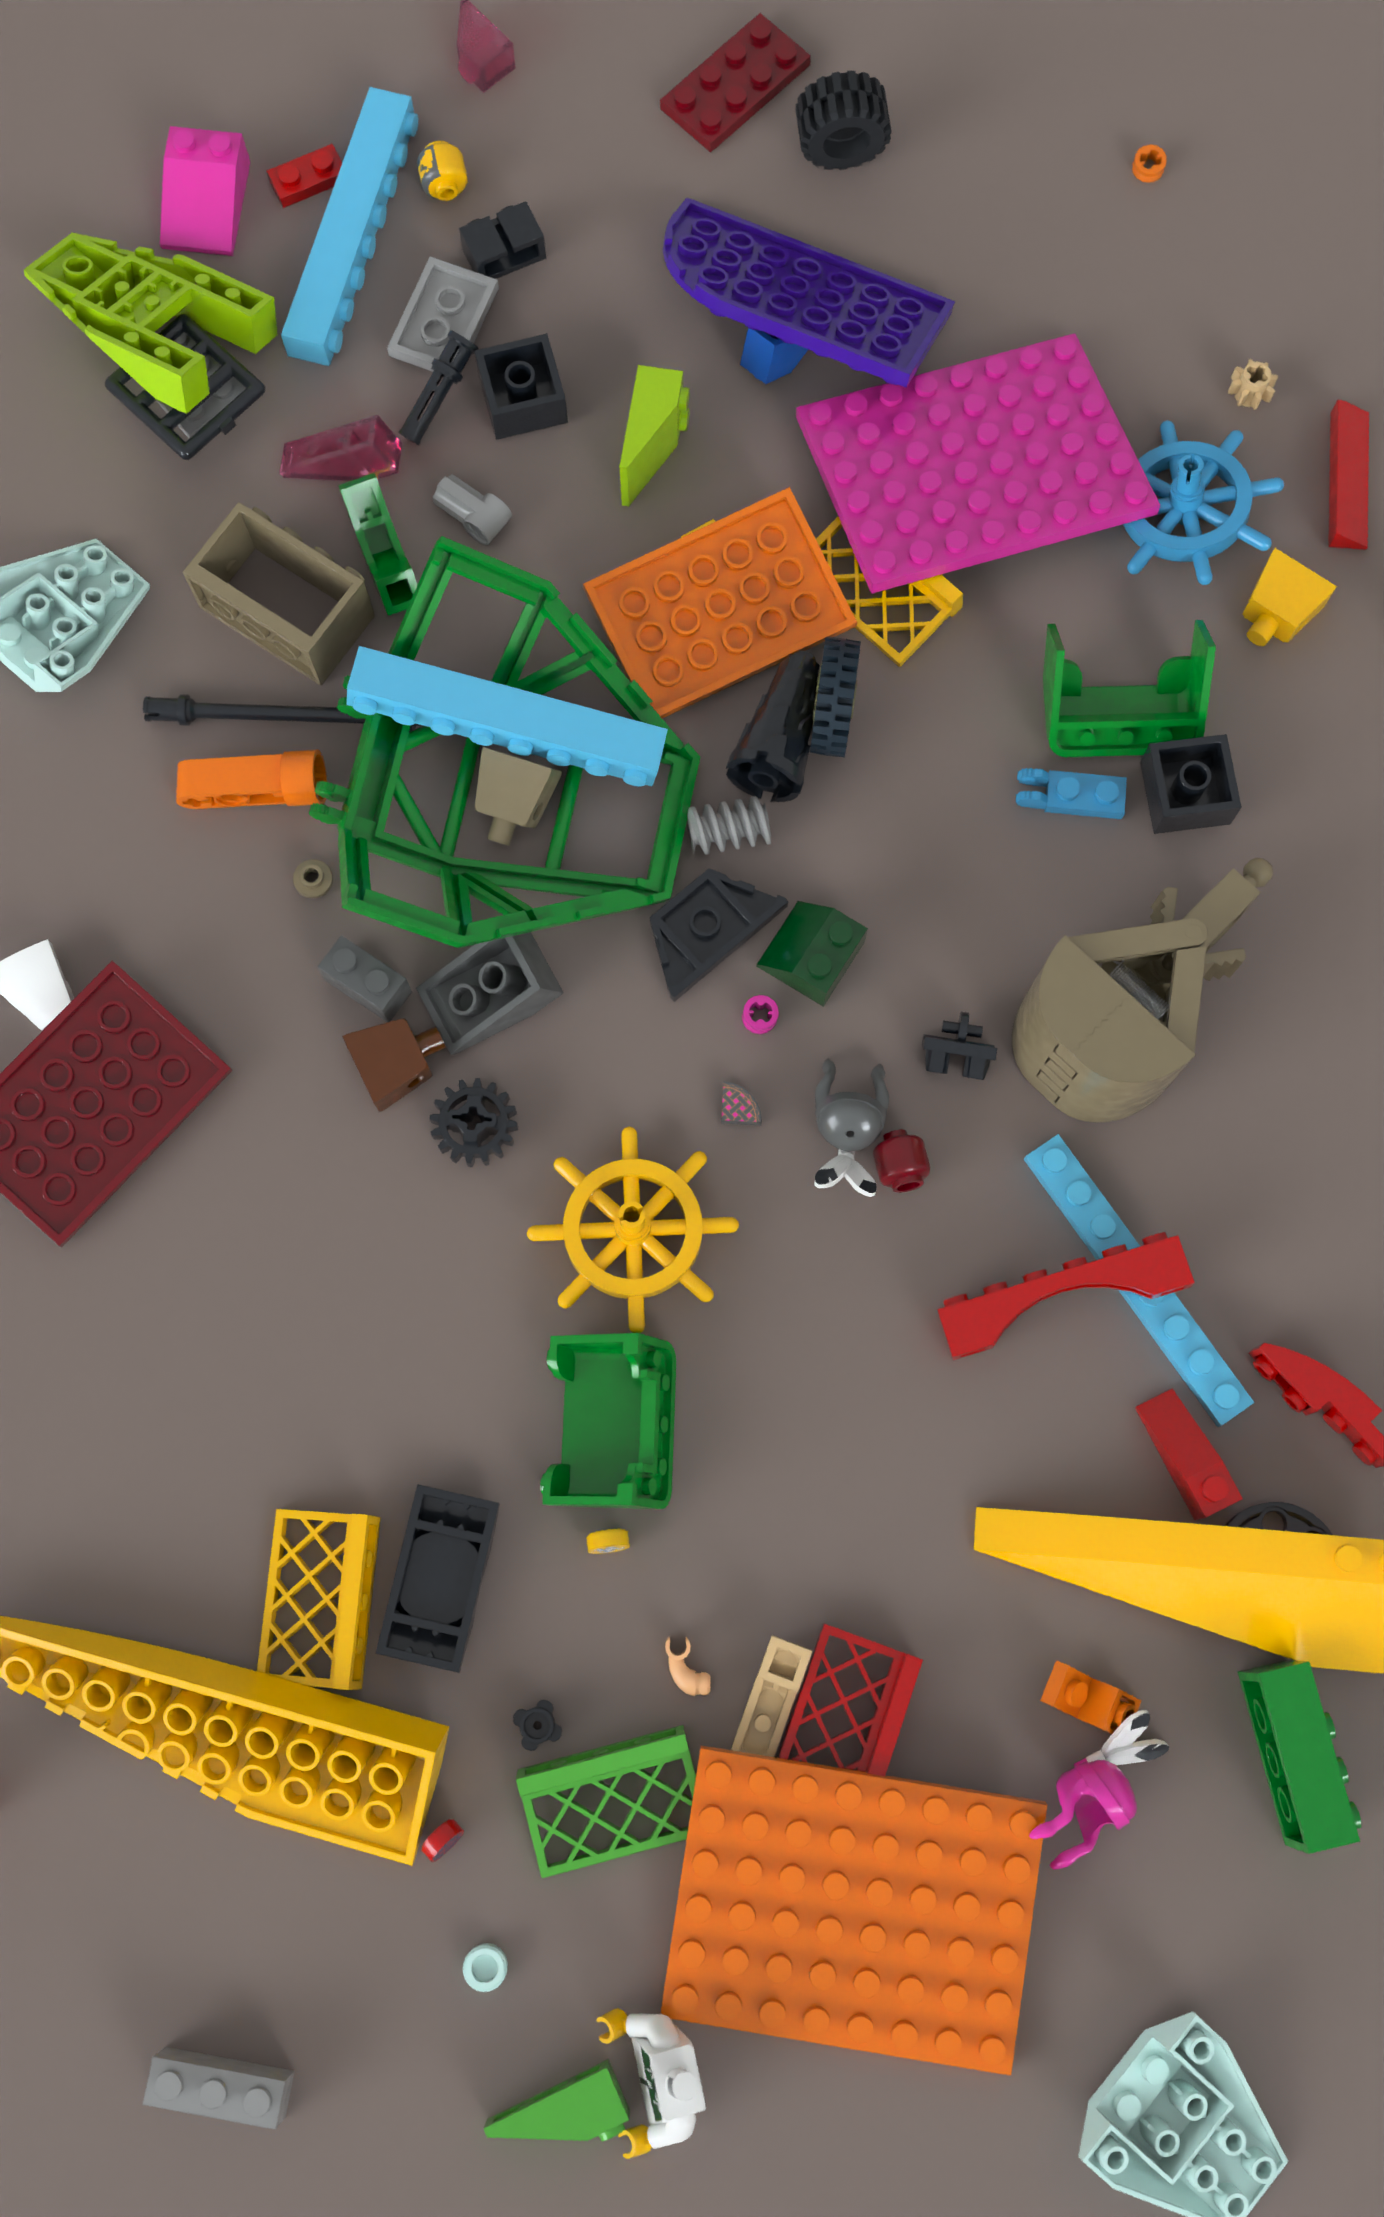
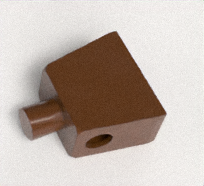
[342,1018,446,1112]

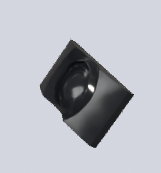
[375,1484,500,1673]

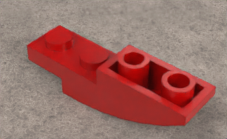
[1249,1343,1384,1468]

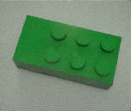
[1238,1660,1362,1854]

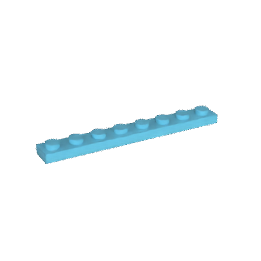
[1024,1134,1255,1427]

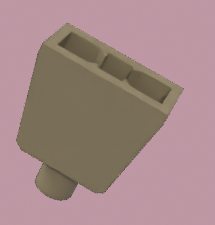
[475,747,562,845]

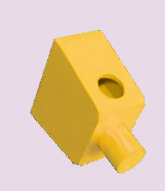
[1243,548,1337,647]

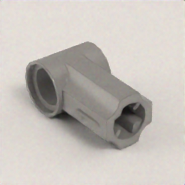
[432,474,512,545]

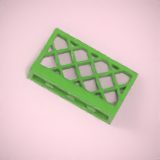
[516,1725,696,1878]

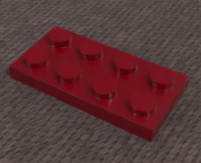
[660,13,811,153]

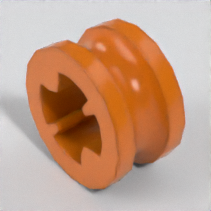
[1132,144,1167,183]

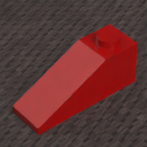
[1135,1388,1243,1520]

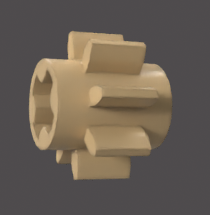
[1228,359,1278,410]

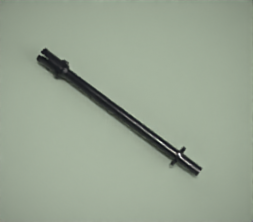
[143,694,423,732]

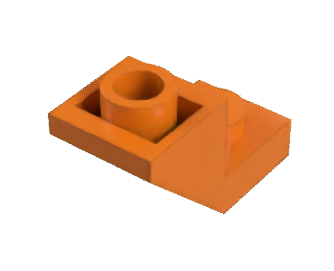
[1040,1660,1141,1735]

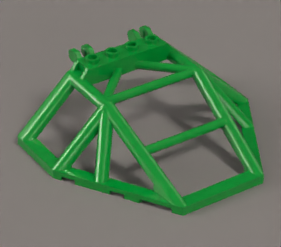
[309,536,700,948]

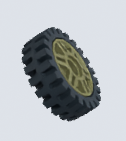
[810,637,861,757]

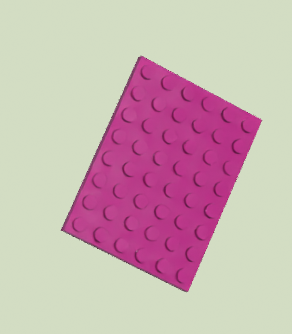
[796,333,1160,594]

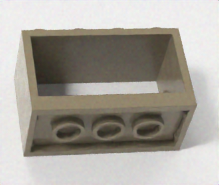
[183,502,375,686]

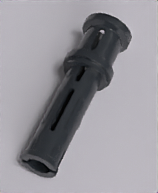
[398,330,479,446]

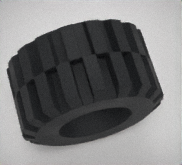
[795,71,892,170]

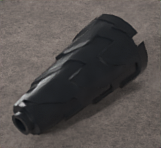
[725,651,820,802]

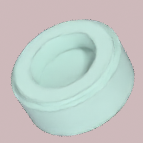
[463,1943,508,1992]

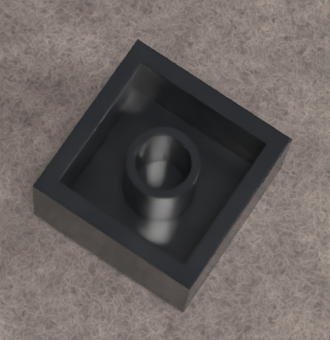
[474,333,568,440]
[1140,734,1242,834]

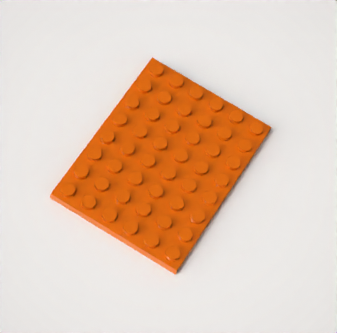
[660,1745,1047,2076]

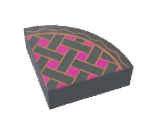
[721,1081,762,1126]

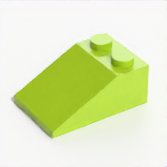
[619,365,690,506]

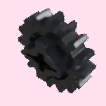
[429,1078,519,1167]

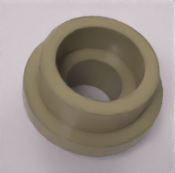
[293,859,333,898]

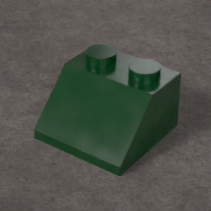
[756,901,868,1007]

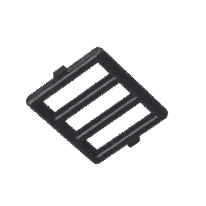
[105,314,265,460]

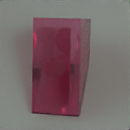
[457,0,516,93]

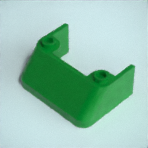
[1043,620,1216,757]

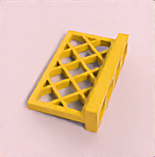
[816,517,963,667]
[257,1509,381,1690]

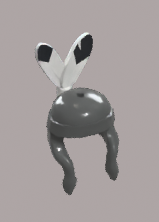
[814,1058,889,1197]

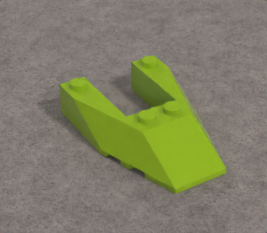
[24,233,278,414]

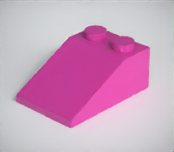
[160,126,250,256]

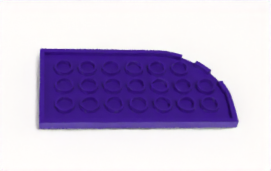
[663,197,955,388]

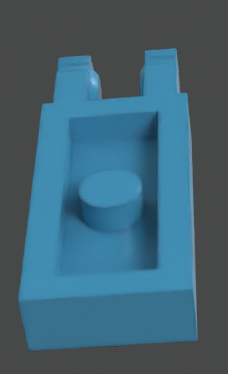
[1016,768,1127,819]

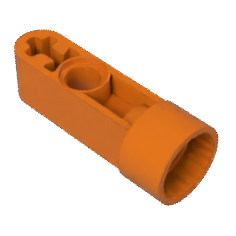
[176,749,327,809]

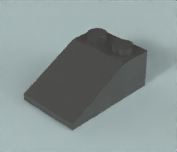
[416,932,564,1055]

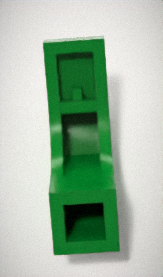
[338,473,418,616]

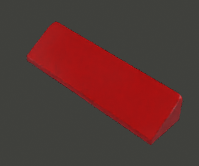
[1328,400,1369,550]

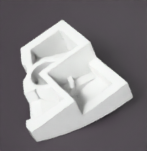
[0,939,74,1031]

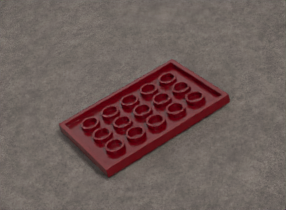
[0,961,232,1247]

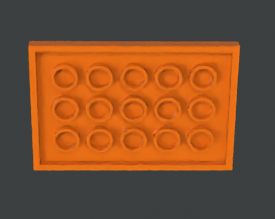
[583,487,857,719]

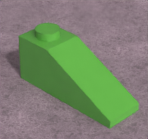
[483,2059,630,2141]

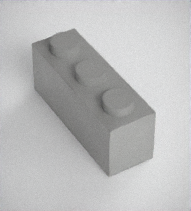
[143,2047,295,2129]

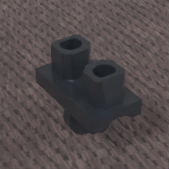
[922,1011,998,1080]

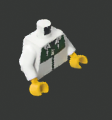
[596,2008,706,2159]

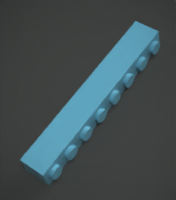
[281,87,419,366]
[346,646,668,787]

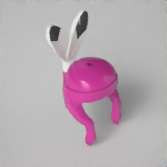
[1029,1710,1169,1870]

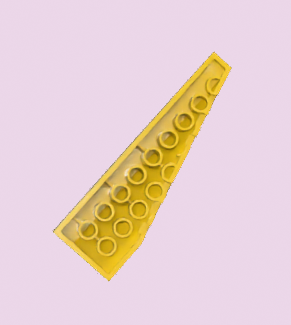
[973,1507,1384,1674]

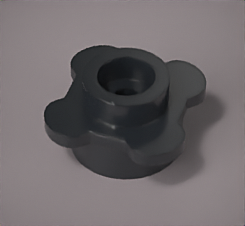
[513,1700,562,1751]

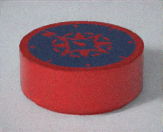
[421,1819,464,1862]

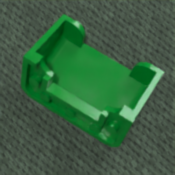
[540,1333,676,1509]

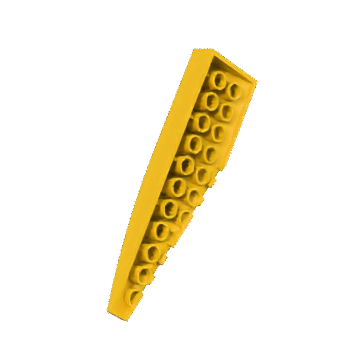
[0,1616,450,1866]

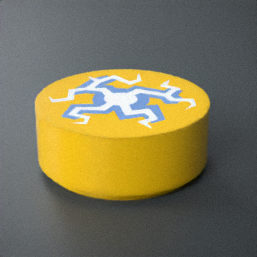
[586,1529,630,1554]

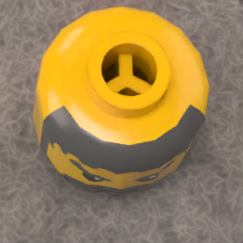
[417,141,468,201]

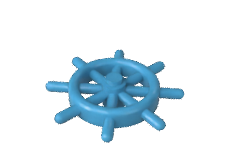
[1123,420,1284,585]

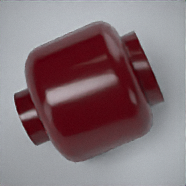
[873,1129,930,1193]

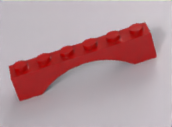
[937,1232,1195,1360]

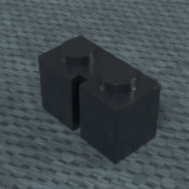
[459,201,546,279]

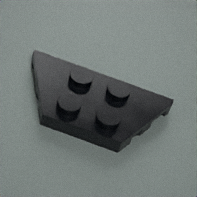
[650,868,788,1002]

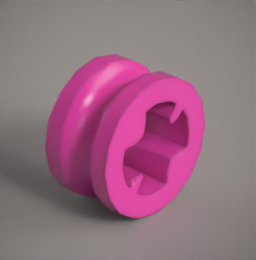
[742,995,779,1034]

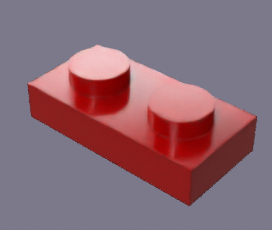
[267,143,342,208]

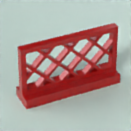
[778,1623,923,1776]

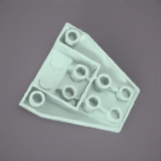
[0,539,150,692]
[1078,2012,1288,2217]

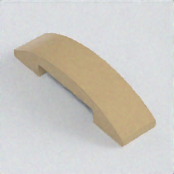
[731,1635,812,1757]

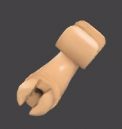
[665,1636,710,1697]

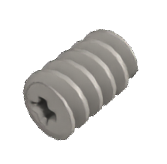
[687,796,771,855]

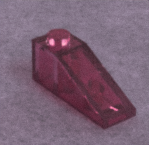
[279,414,402,481]

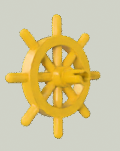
[527,1126,739,1333]

